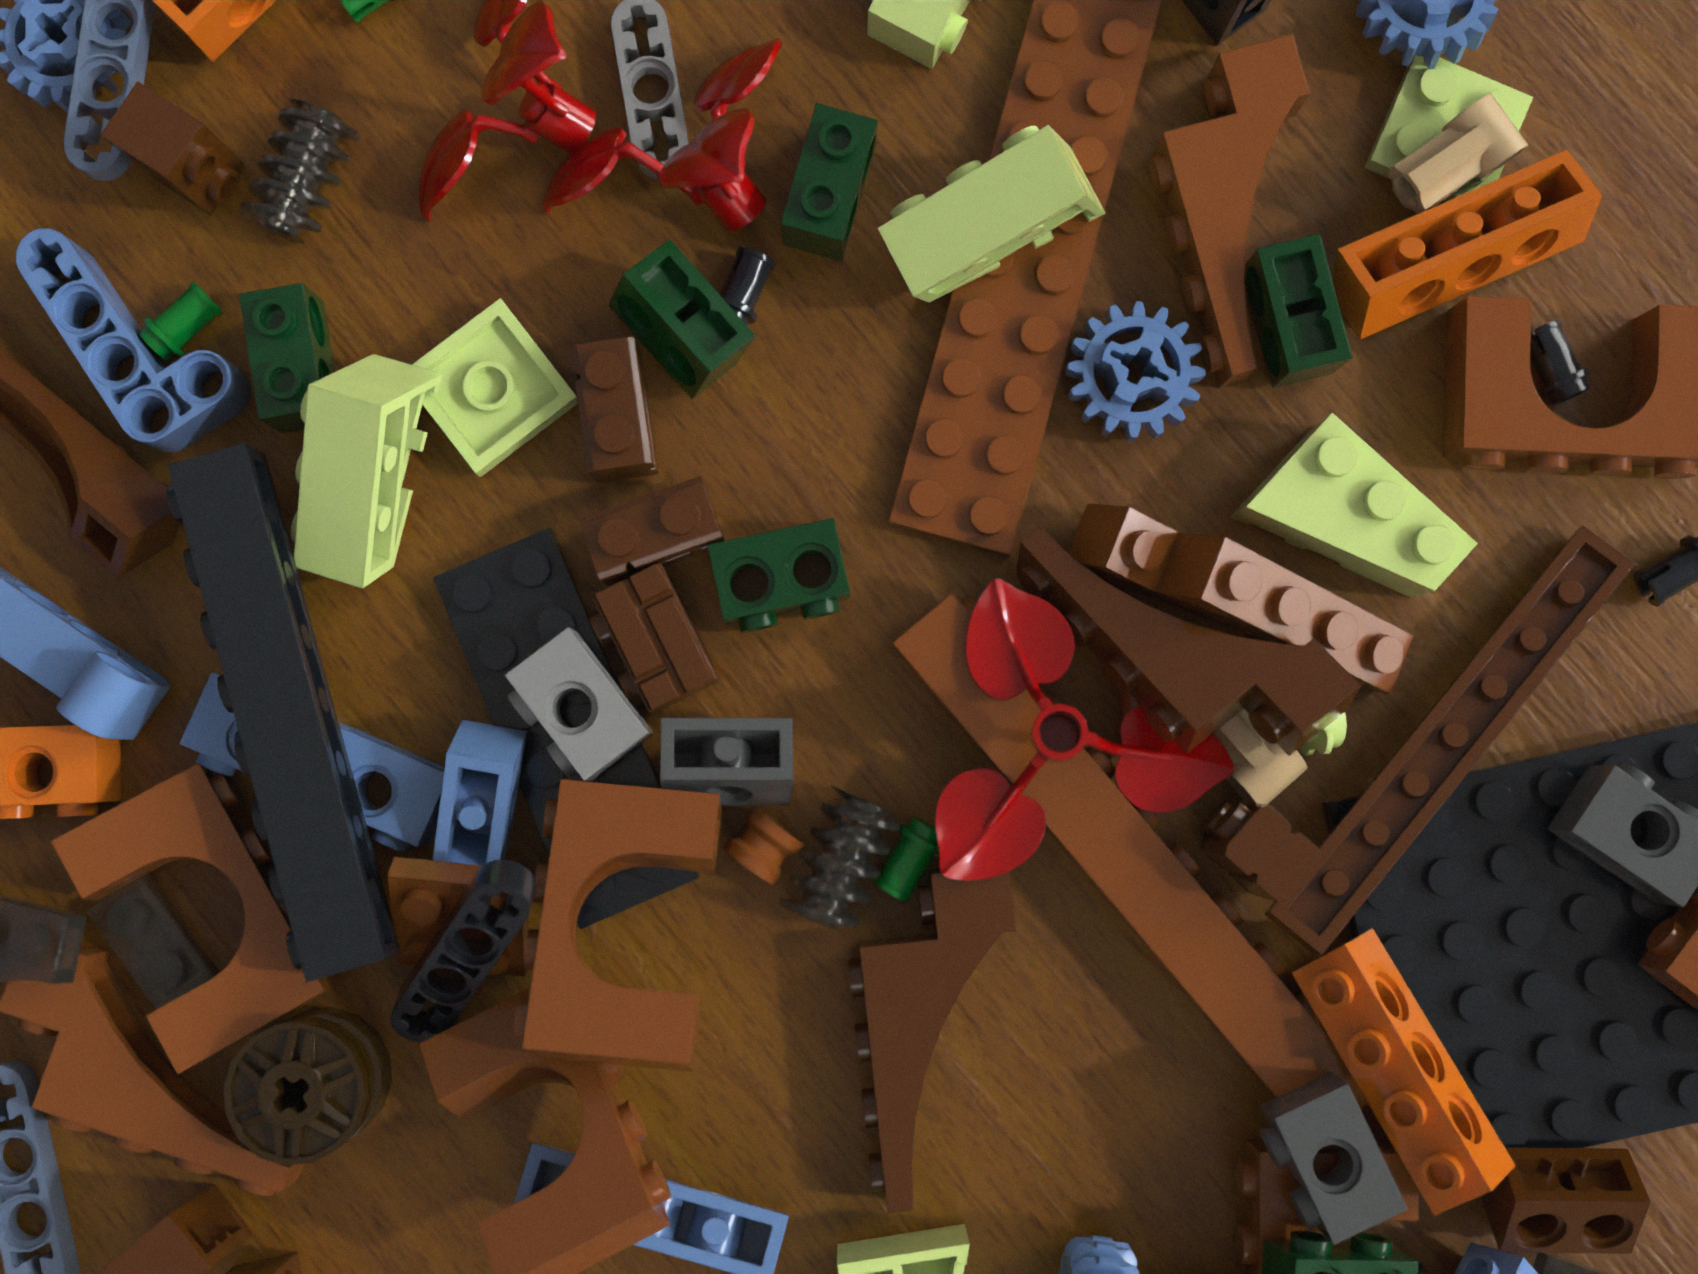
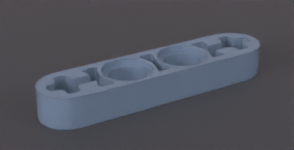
[64,0,156,181]
[0,1060,81,1274]

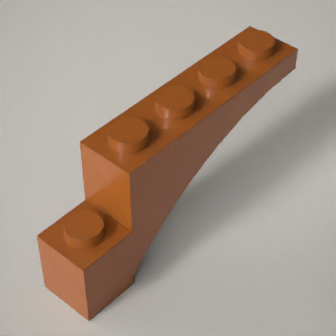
[1149,34,1310,388]
[1068,503,1414,694]
[0,930,305,1196]

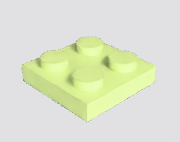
[1364,55,1533,202]
[412,298,578,477]

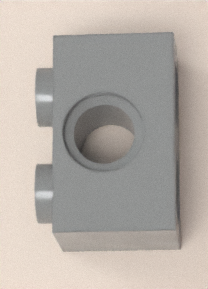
[505,627,655,781]

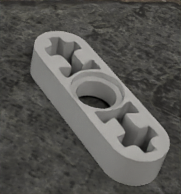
[611,0,689,180]

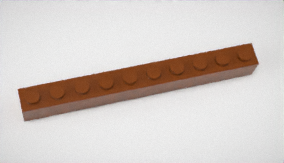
[891,593,1368,1110]

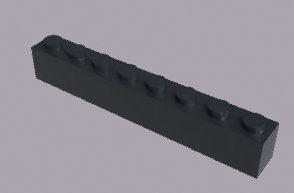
[167,443,401,982]

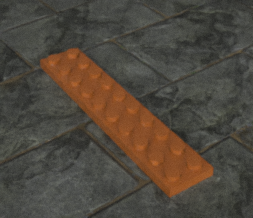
[888,0,1162,558]

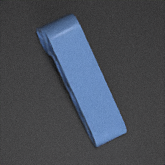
[16,228,251,453]
[0,567,171,740]

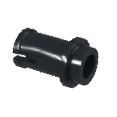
[719,246,775,325]
[1530,320,1591,405]
[1633,535,1698,607]

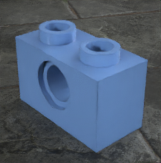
[432,720,527,866]

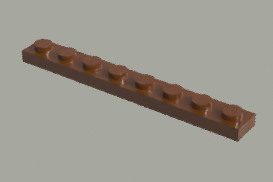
[1264,525,1635,957]

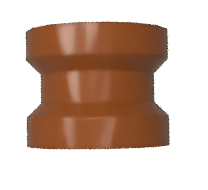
[723,806,804,886]

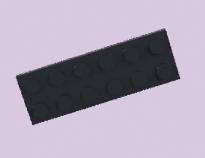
[433,528,700,929]

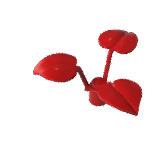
[419,0,596,222]
[542,37,783,231]
[935,579,1234,881]

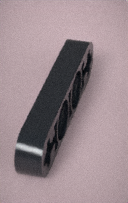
[390,860,537,1043]

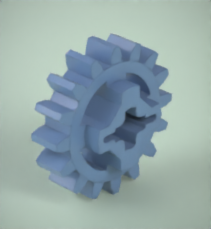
[0,0,133,112]
[1355,0,1498,69]
[1064,301,1206,443]

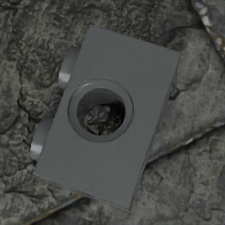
[660,718,793,806]
[1547,762,1698,908]
[1259,1072,1408,1245]

